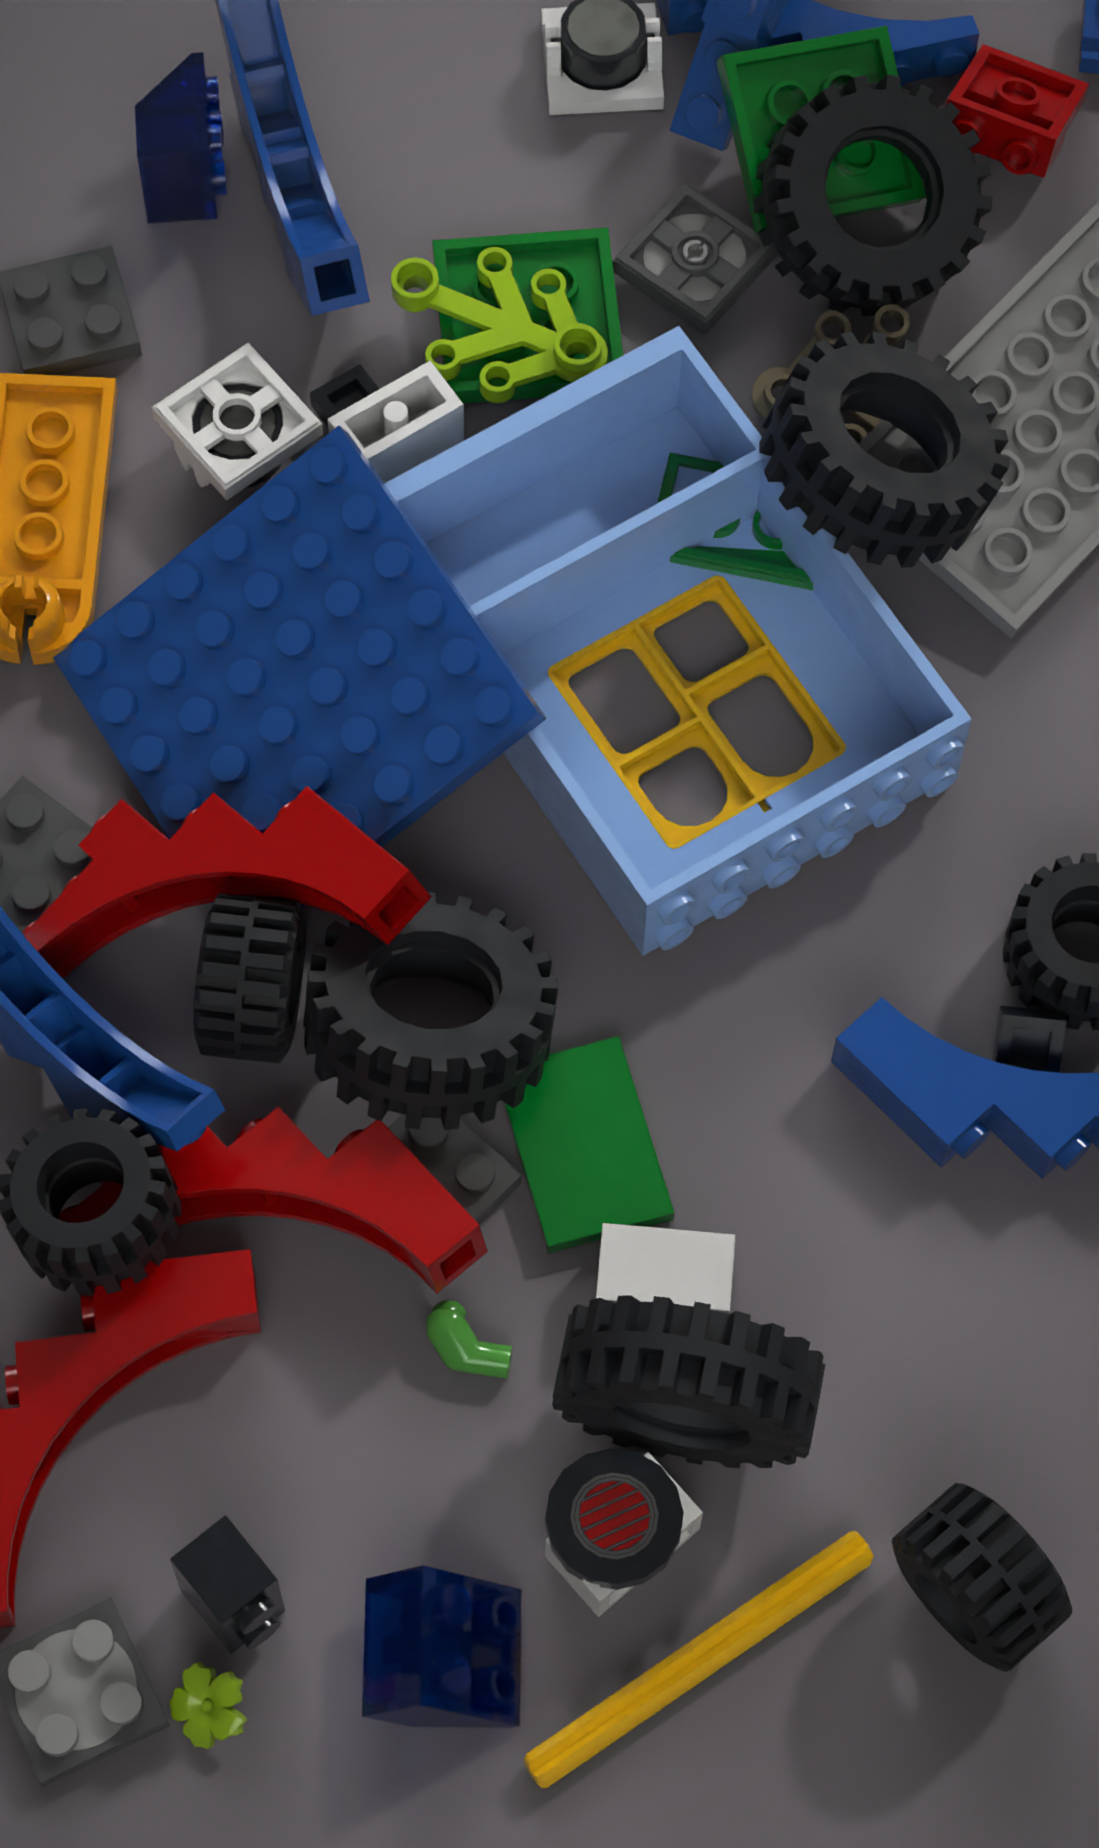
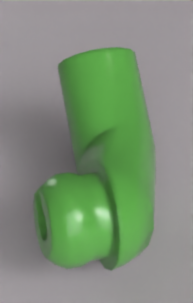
[426,1300,513,1379]

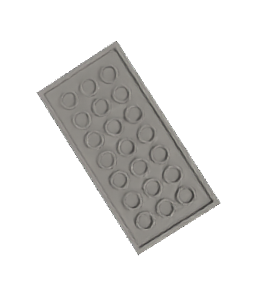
[859,201,1099,639]

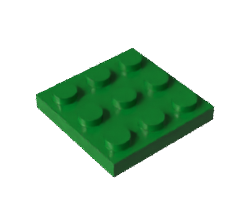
[716,26,926,234]
[432,227,623,404]

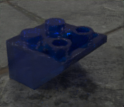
[135,52,227,224]
[362,1565,522,1728]

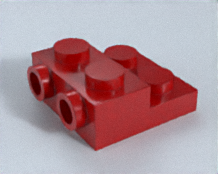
[945,44,1089,178]

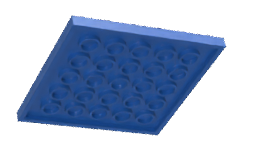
[53,426,547,909]

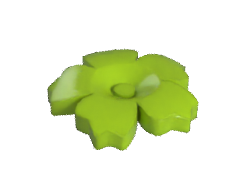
[169,1662,247,1749]

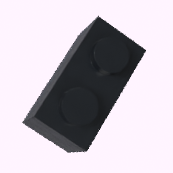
[170,1515,285,1654]

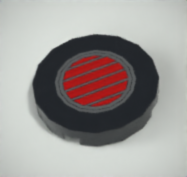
[545,1448,684,1590]

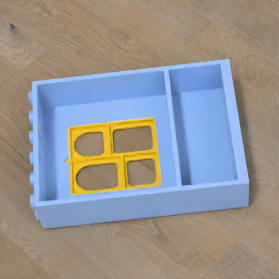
[384,326,972,956]

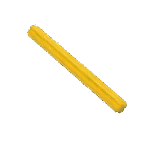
[524,1531,874,1788]

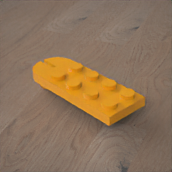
[0,373,118,665]

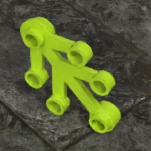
[391,247,608,403]

